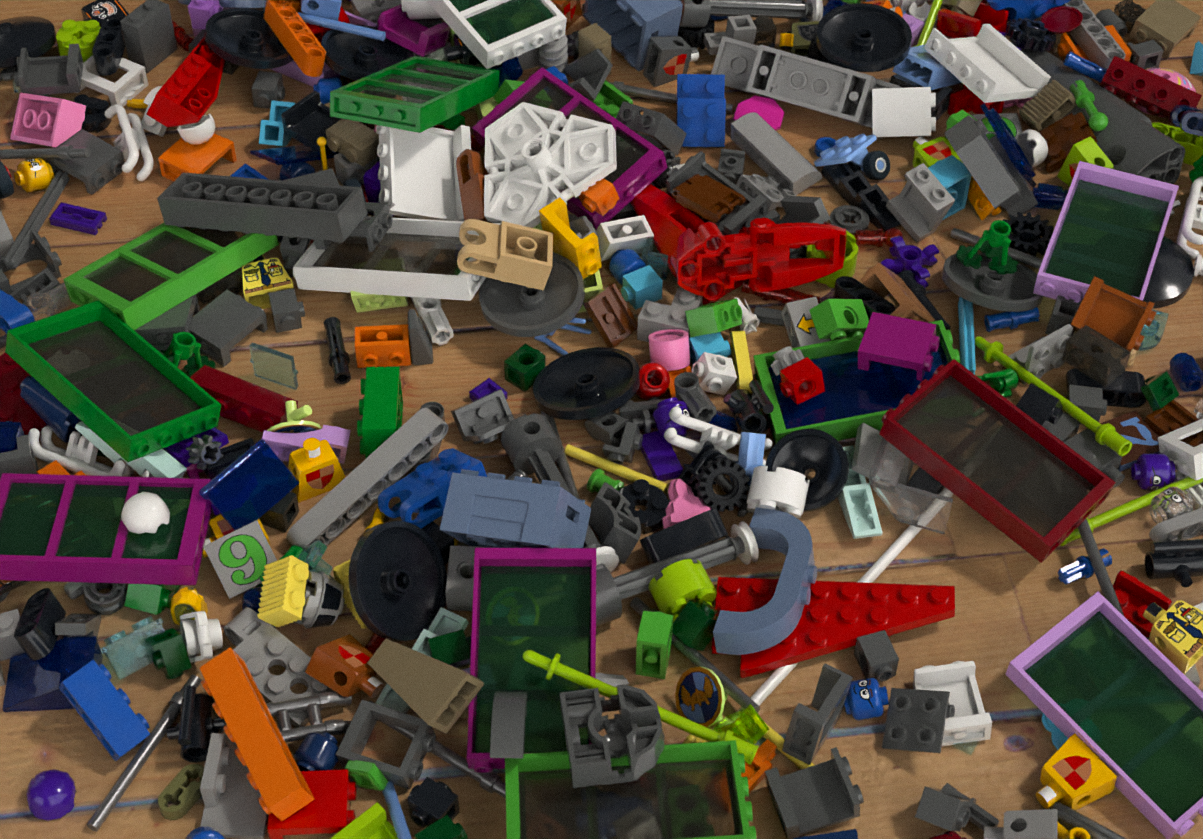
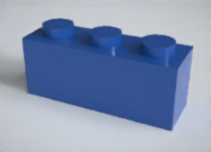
[58,659,150,762]

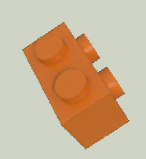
[355,324,411,368]

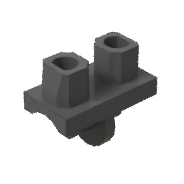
[619,397,665,433]

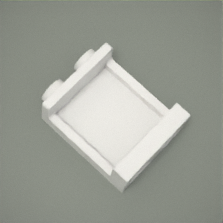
[872,87,936,139]
[913,661,992,746]

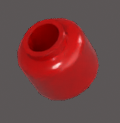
[636,363,670,400]

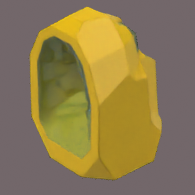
[170,587,208,626]

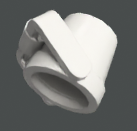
[180,611,223,663]

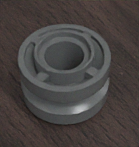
[83,582,127,615]

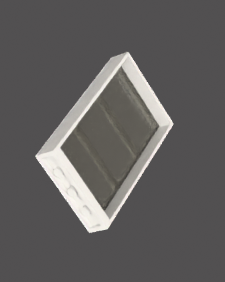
[293,216,501,301]

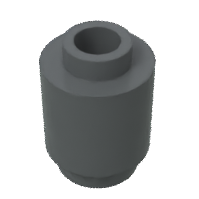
[1096,9,1127,38]

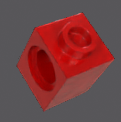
[779,357,825,405]

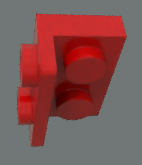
[1103,570,1172,637]

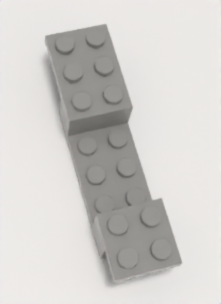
[711,36,901,129]

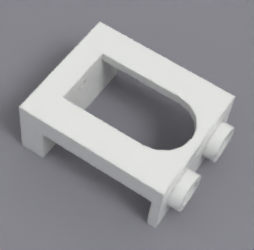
[77,56,148,107]
[1158,419,1203,481]

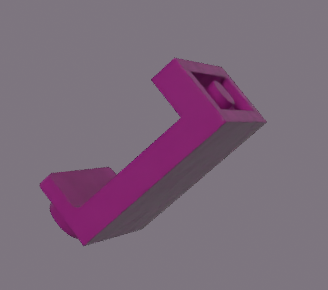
[377,4,451,57]
[858,312,940,381]

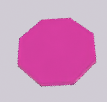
[734,96,784,131]

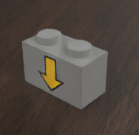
[781,297,831,348]

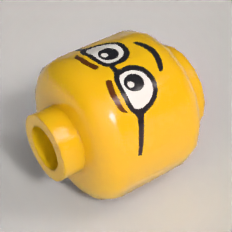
[14,158,54,192]

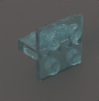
[100,616,165,680]

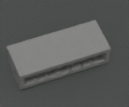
[731,112,822,195]

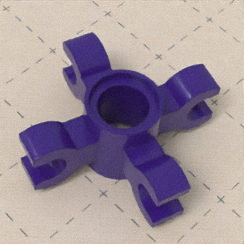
[881,236,939,287]

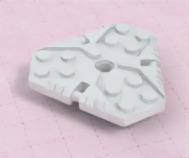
[484,102,617,228]

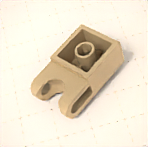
[457,219,553,290]

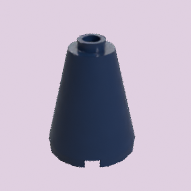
[20,376,100,443]

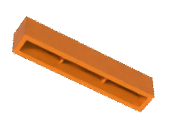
[199,647,315,821]

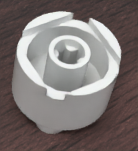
[747,466,810,518]

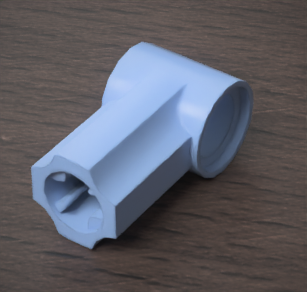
[730,432,766,486]

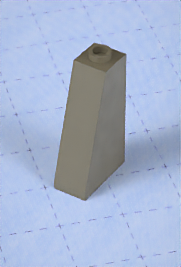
[368,639,485,734]

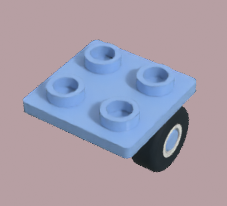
[814,133,890,180]

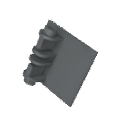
[882,688,955,754]

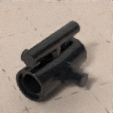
[723,380,774,434]
[1144,539,1203,588]
[166,685,227,763]

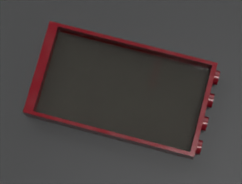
[879,359,1116,563]

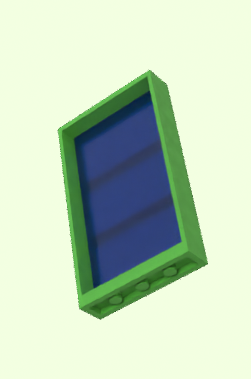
[753,320,974,444]

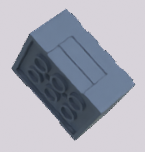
[583,0,683,72]
[439,469,591,548]

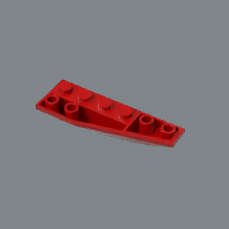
[146,37,225,127]
[630,184,744,305]

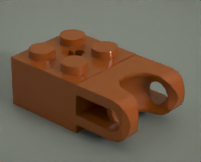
[456,149,492,223]

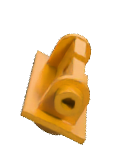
[967,176,1002,221]

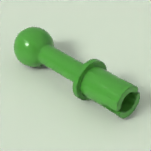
[1070,80,1108,131]

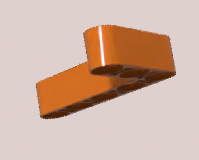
[264,0,326,77]

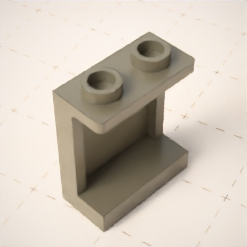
[1129,0,1201,59]

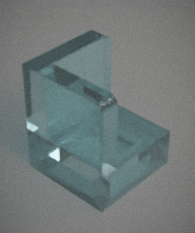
[642,237,670,280]
[298,540,334,579]

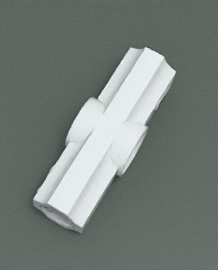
[410,297,454,346]

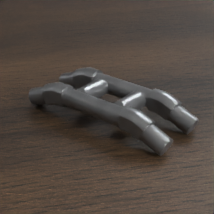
[266,692,352,743]

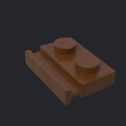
[583,283,638,348]
[1144,399,1203,447]

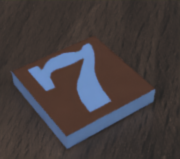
[1100,410,1160,472]

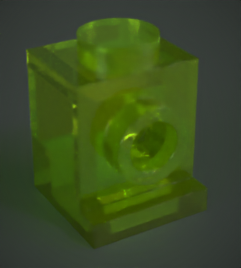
[713,704,769,745]

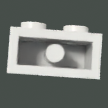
[596,215,654,261]

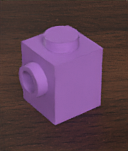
[188,0,223,30]

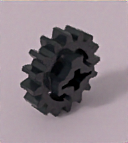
[1006,18,1057,52]
[1002,212,1054,257]

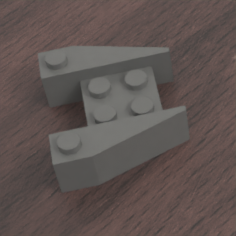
[944,115,1039,217]

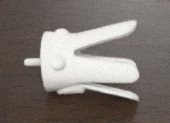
[734,297,760,334]

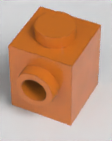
[579,178,620,216]

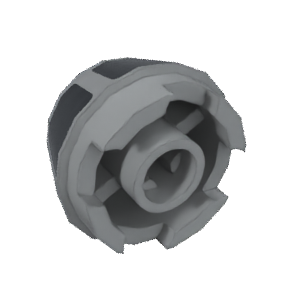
[294,570,345,629]

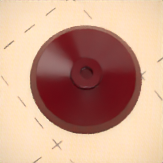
[1041,6,1083,34]

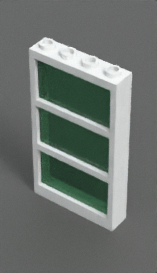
[427,0,567,69]

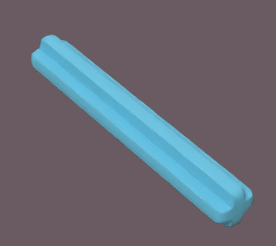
[958,297,976,375]

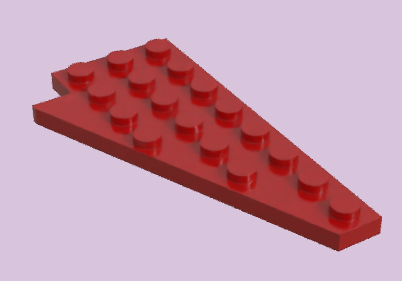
[712,577,955,678]

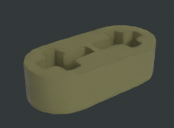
[158,764,204,820]

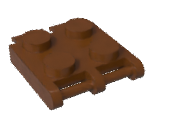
[1039,112,1098,173]
[672,174,746,223]

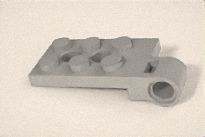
[223,607,335,728]

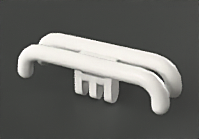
[104,104,154,182]
[1176,177,1203,259]
[664,407,773,466]
[28,426,135,477]

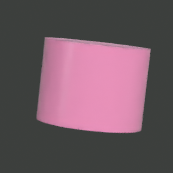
[648,329,691,371]

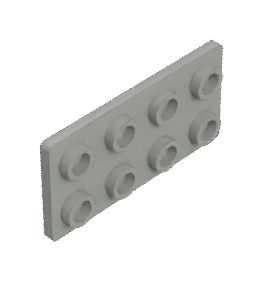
[200,727,279,839]

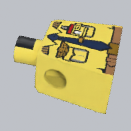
[242,255,294,309]
[1143,600,1203,675]

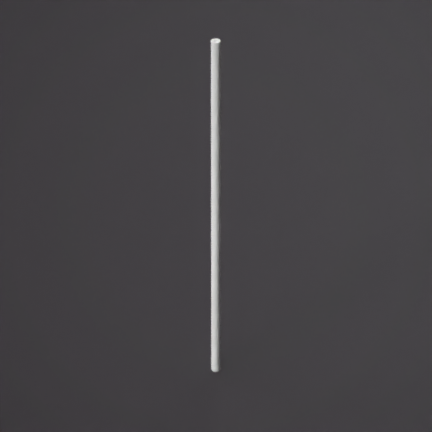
[736,427,1001,722]

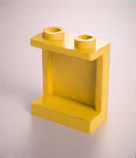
[539,197,602,279]

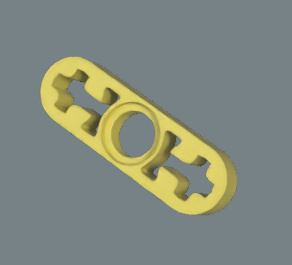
[730,331,753,394]

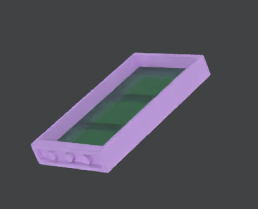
[1033,161,1179,303]
[1005,592,1203,839]

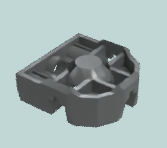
[560,684,664,788]

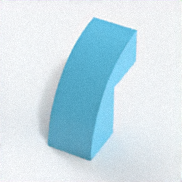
[259,100,296,147]

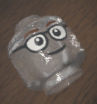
[1149,486,1194,524]

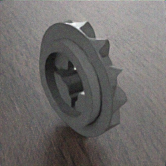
[830,205,870,236]

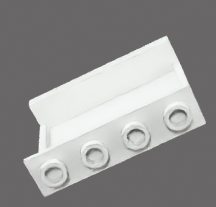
[924,24,1051,103]
[376,125,471,221]

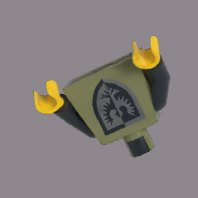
[779,17,819,56]

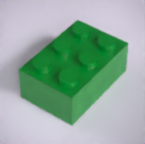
[357,367,403,458]

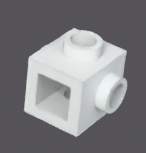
[691,352,737,395]

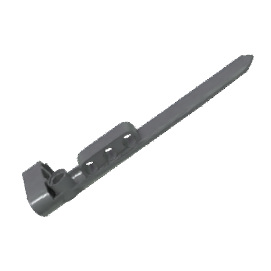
[1011,40,1185,184]

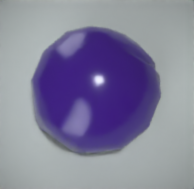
[26,769,76,821]

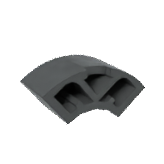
[588,482,641,564]

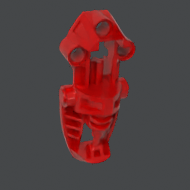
[670,217,847,301]

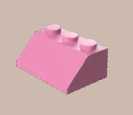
[10,93,86,148]

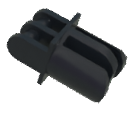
[678,441,728,497]

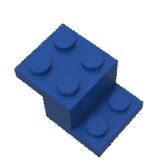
[676,74,726,147]

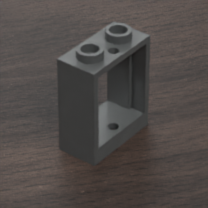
[616,101,687,156]
[335,700,436,790]

